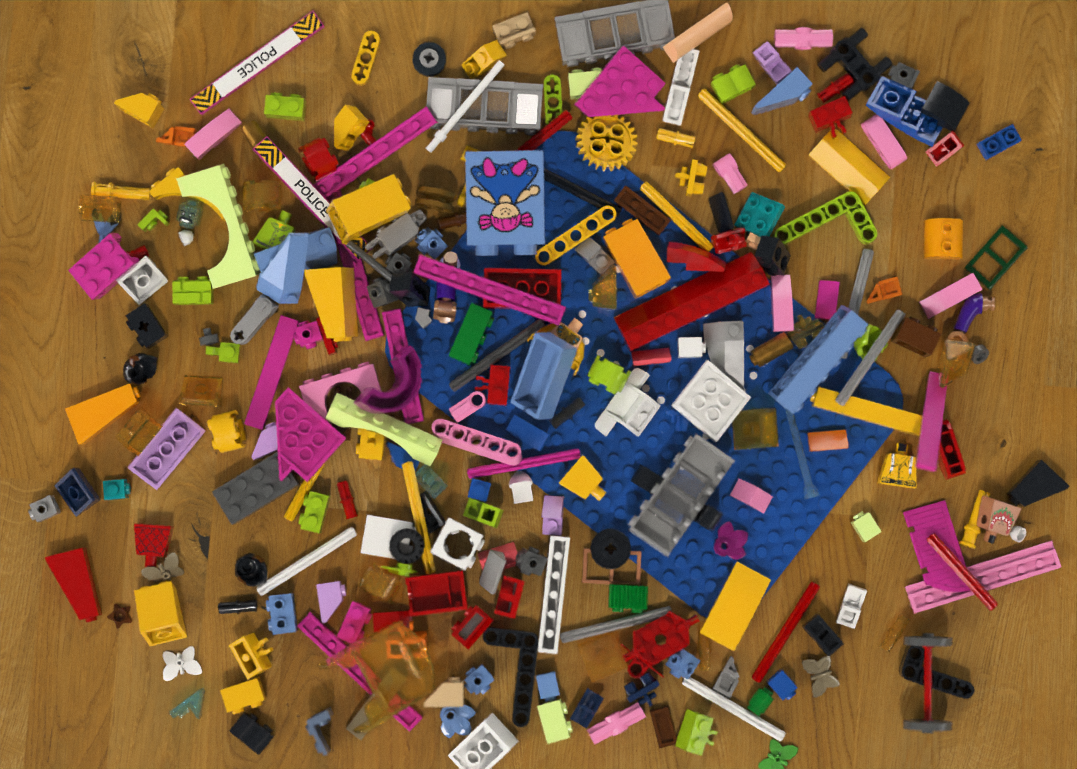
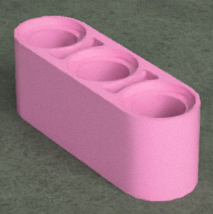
[861,114,907,170]

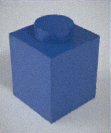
[468,478,492,502]
[766,669,798,700]

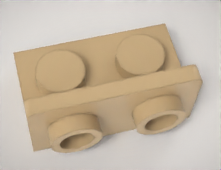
[492,12,536,49]

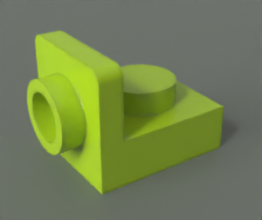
[137,209,169,232]

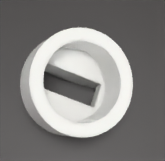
[178,230,194,246]
[1010,526,1026,542]

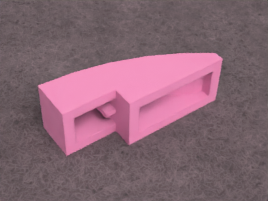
[184,109,242,160]
[919,273,983,319]
[771,275,794,332]

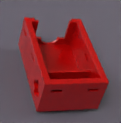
[405,571,468,617]

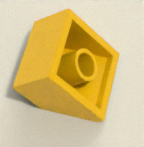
[114,93,165,129]

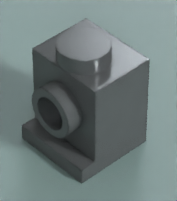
[888,62,920,89]

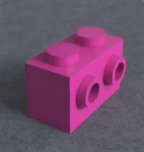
[337,601,373,645]

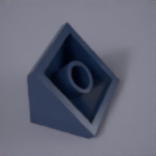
[54,468,101,517]

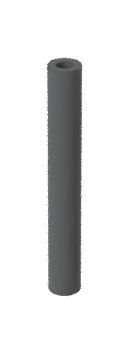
[346,240,392,282]

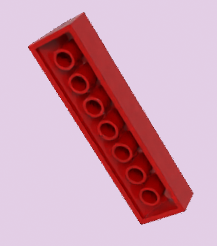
[613,252,770,352]

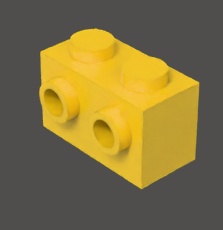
[220,677,266,714]

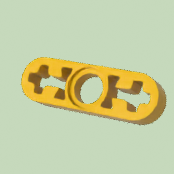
[352,31,380,85]

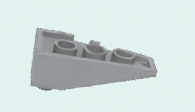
[703,321,744,391]

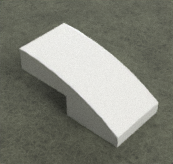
[836,584,867,629]

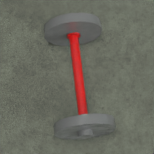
[903,633,953,733]

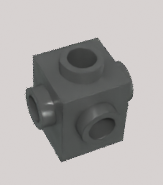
[385,252,414,274]
[366,277,399,308]
[515,546,548,576]

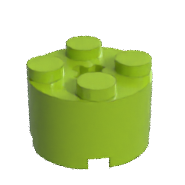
[587,355,631,395]

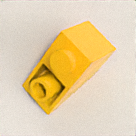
[461,40,507,79]
[334,105,369,151]

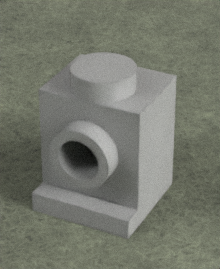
[28,495,61,522]

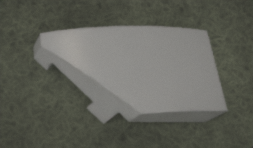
[712,656,739,699]

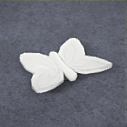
[162,646,202,681]

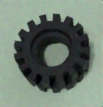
[389,529,425,564]

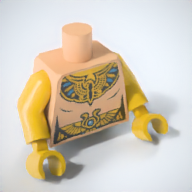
[527,318,585,376]

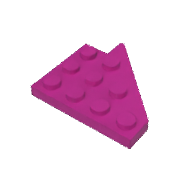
[574,46,666,117]

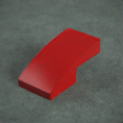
[372,610,413,632]

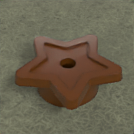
[107,604,132,629]

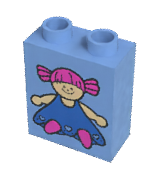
[465,151,545,256]

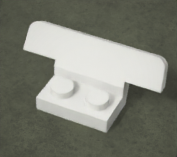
[595,368,661,437]

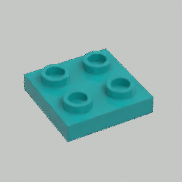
[734,192,785,237]

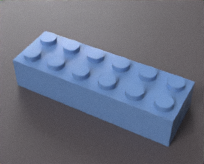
[768,305,868,414]

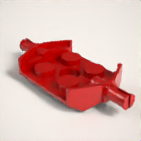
[622,611,700,666]

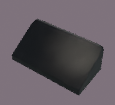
[708,192,734,233]

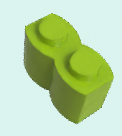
[710,64,756,104]

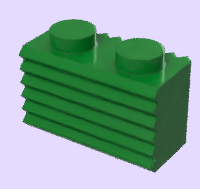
[608,584,648,613]

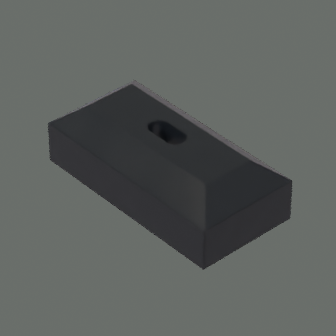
[409,491,446,534]

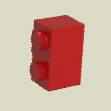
[808,96,853,139]
[475,365,510,406]

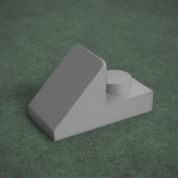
[575,237,615,276]

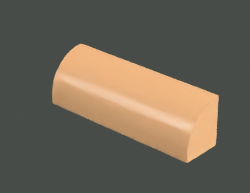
[663,2,733,63]

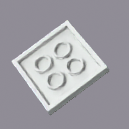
[672,360,751,442]

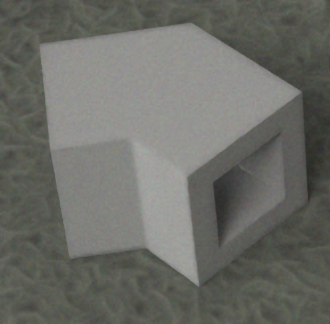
[415,308,433,329]

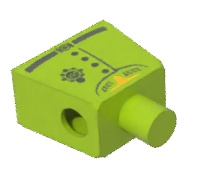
[253,210,295,249]

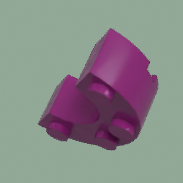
[353,346,422,414]

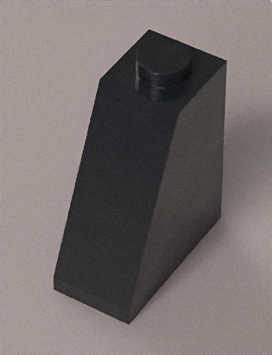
[1006,460,1070,507]

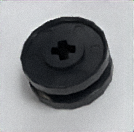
[590,528,631,570]

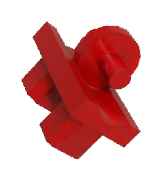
[711,227,747,254]

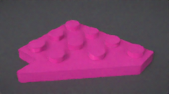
[275,388,346,482]

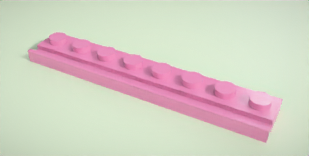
[905,541,1061,614]

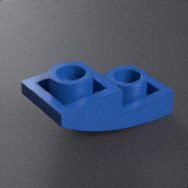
[977,124,1022,161]
[505,414,551,451]

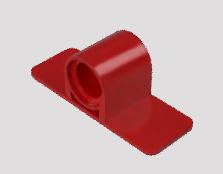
[620,643,664,678]

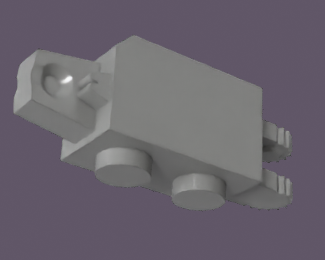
[365,210,427,260]

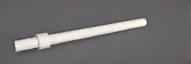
[426,60,504,153]

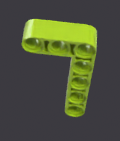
[773,191,877,245]

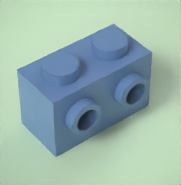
[266,593,298,635]

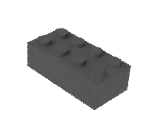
[212,452,300,525]

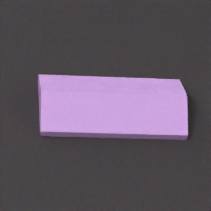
[127,408,206,490]

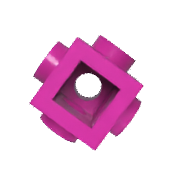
[293,321,323,350]

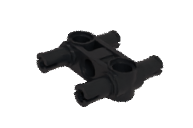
[817,27,893,101]

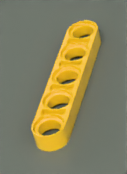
[535,206,617,266]

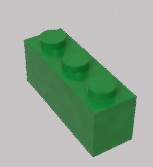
[448,303,495,366]

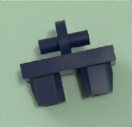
[624,672,660,706]
[570,688,604,728]

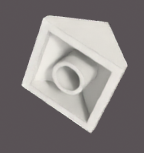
[116,256,168,305]

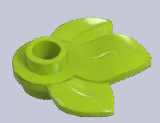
[381,563,418,576]

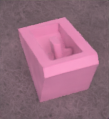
[730,479,773,514]

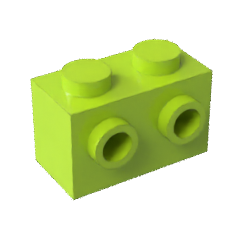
[264,92,306,121]
[298,491,331,533]

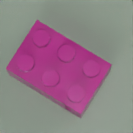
[68,233,140,300]

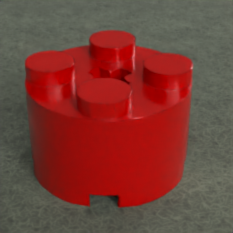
[298,137,339,182]

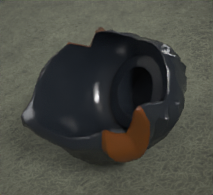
[123,353,158,385]
[235,553,268,587]

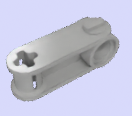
[230,294,279,345]

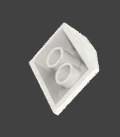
[448,713,519,769]

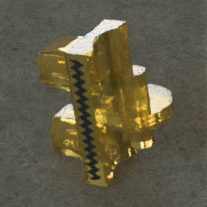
[787,315,825,349]

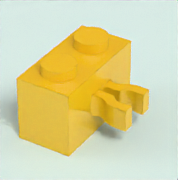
[356,428,385,461]
[229,633,274,679]

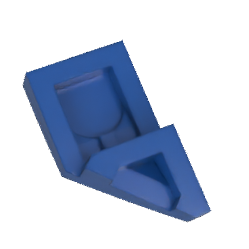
[386,441,419,471]

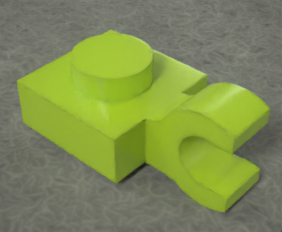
[205,342,240,363]

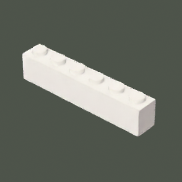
[538,536,570,654]

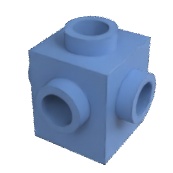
[414,227,448,260]
[665,649,700,680]
[464,664,495,695]

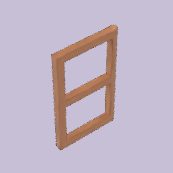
[582,548,642,586]

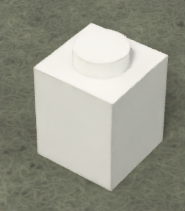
[677,337,706,358]

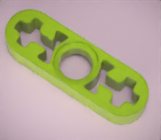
[544,75,562,125]

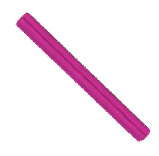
[467,448,581,479]

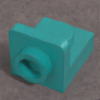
[103,479,131,500]

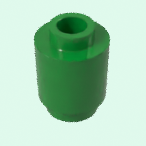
[747,687,774,716]

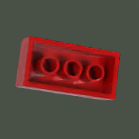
[483,268,561,309]

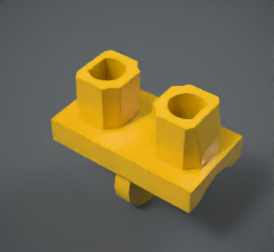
[675,159,708,197]

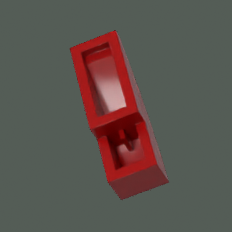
[667,242,726,272]

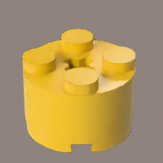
[207,410,246,453]

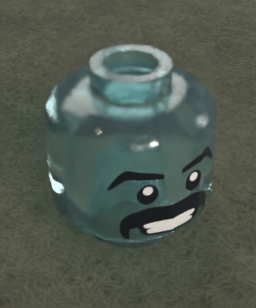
[176,199,203,229]

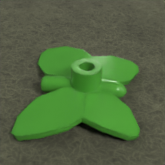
[758,739,798,769]

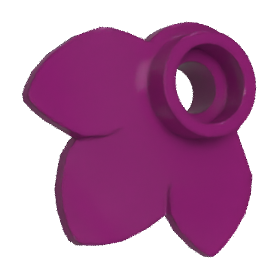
[713,522,748,560]

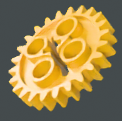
[575,115,638,172]

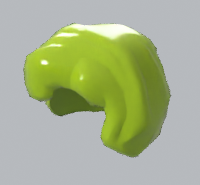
[854,324,889,361]

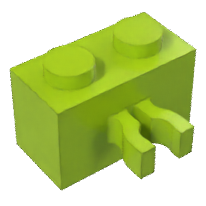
[675,709,718,756]

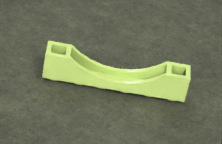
[325,393,443,466]

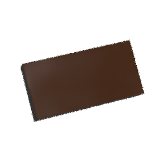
[649,706,677,749]

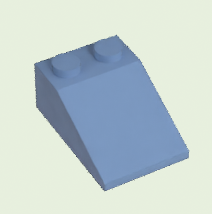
[751,67,813,115]

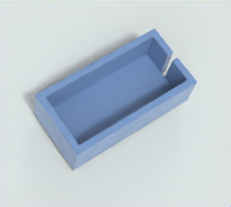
[511,332,577,420]

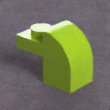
[463,498,504,528]

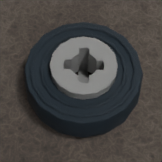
[412,42,446,77]

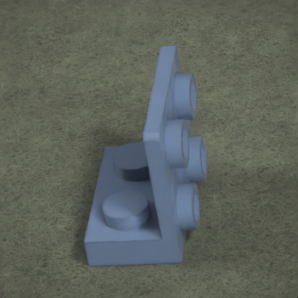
[305,707,334,756]

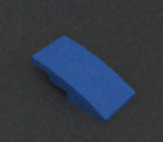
[866,76,943,147]

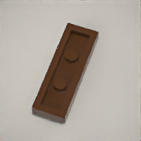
[614,185,671,236]

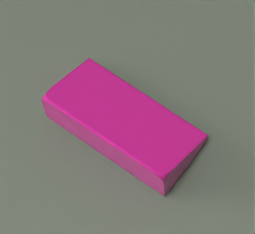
[815,280,840,320]

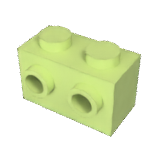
[537,699,573,744]

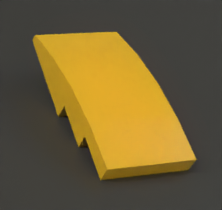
[700,562,771,651]

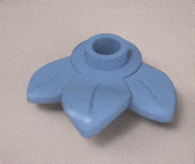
[440,704,476,738]

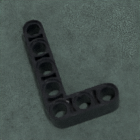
[630,464,723,531]
[483,627,538,727]

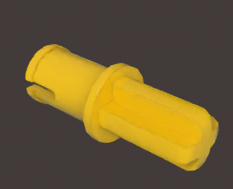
[657,128,695,148]

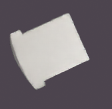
[509,471,533,504]

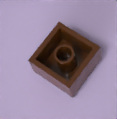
[891,316,941,358]

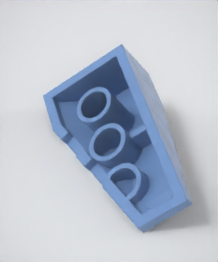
[254,227,338,272]
[256,233,309,304]

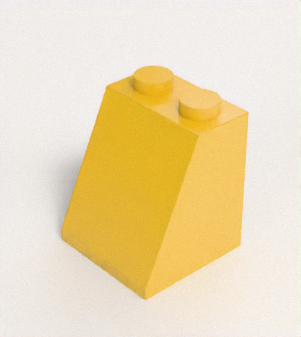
[134,581,187,646]

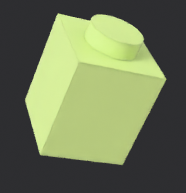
[850,511,882,542]

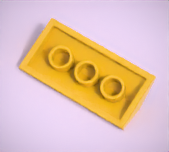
[808,129,890,206]

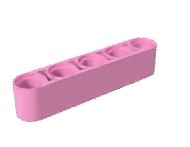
[432,419,522,466]

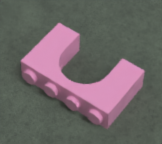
[299,362,382,425]

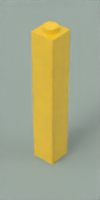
[810,387,922,437]

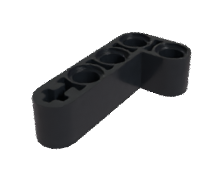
[899,645,975,699]

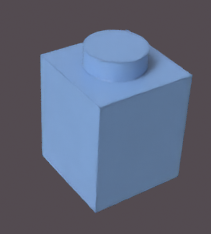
[536,671,560,701]

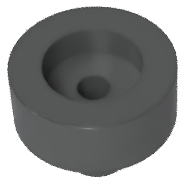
[199,328,219,346]
[969,344,989,364]

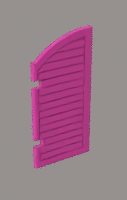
[903,500,971,592]

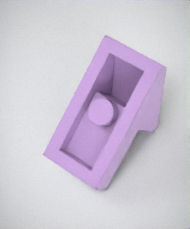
[541,495,564,536]

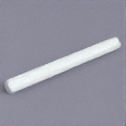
[256,527,357,596]
[682,677,786,741]

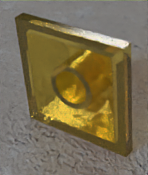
[589,265,617,309]

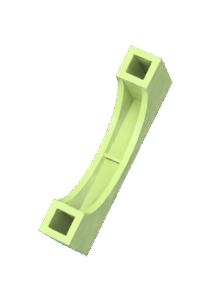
[177,164,260,289]

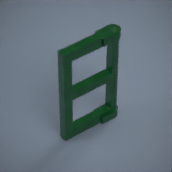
[964,225,1028,290]

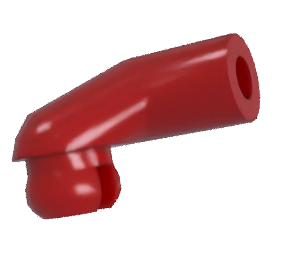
[360,119,376,146]

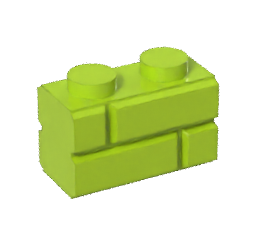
[172,276,214,305]

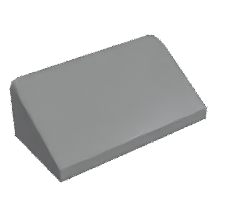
[479,550,506,595]

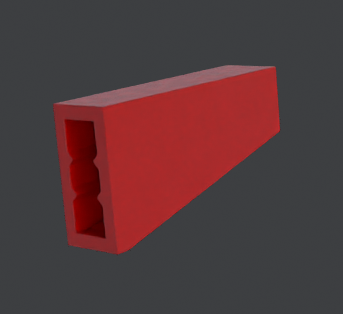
[45,548,102,623]

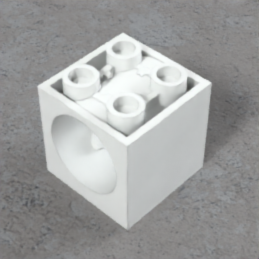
[431,518,485,570]

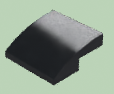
[921,81,970,132]

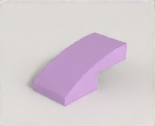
[753,41,792,85]

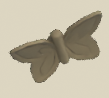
[141,552,184,585]
[802,656,840,698]

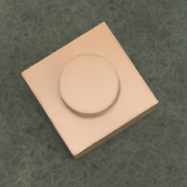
[746,232,761,250]

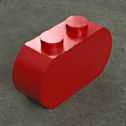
[937,419,966,480]

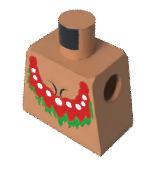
[977,495,1022,544]

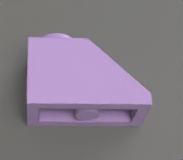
[252,422,278,460]
[316,581,346,623]

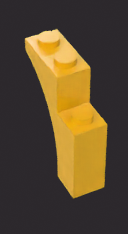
[149,167,226,222]

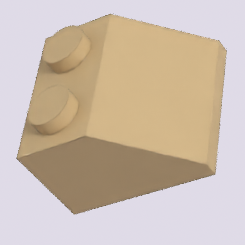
[424,677,464,707]

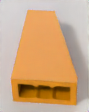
[65,384,141,445]

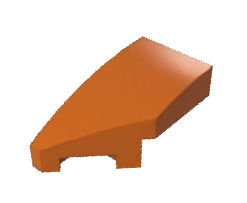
[156,126,197,147]
[866,276,903,304]

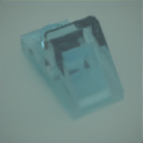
[415,464,448,500]
[169,688,205,719]

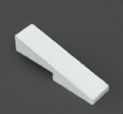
[663,49,699,126]

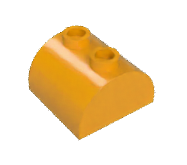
[924,218,963,259]

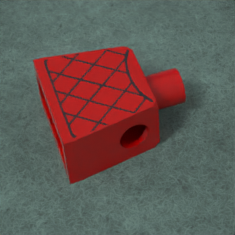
[134,524,174,567]

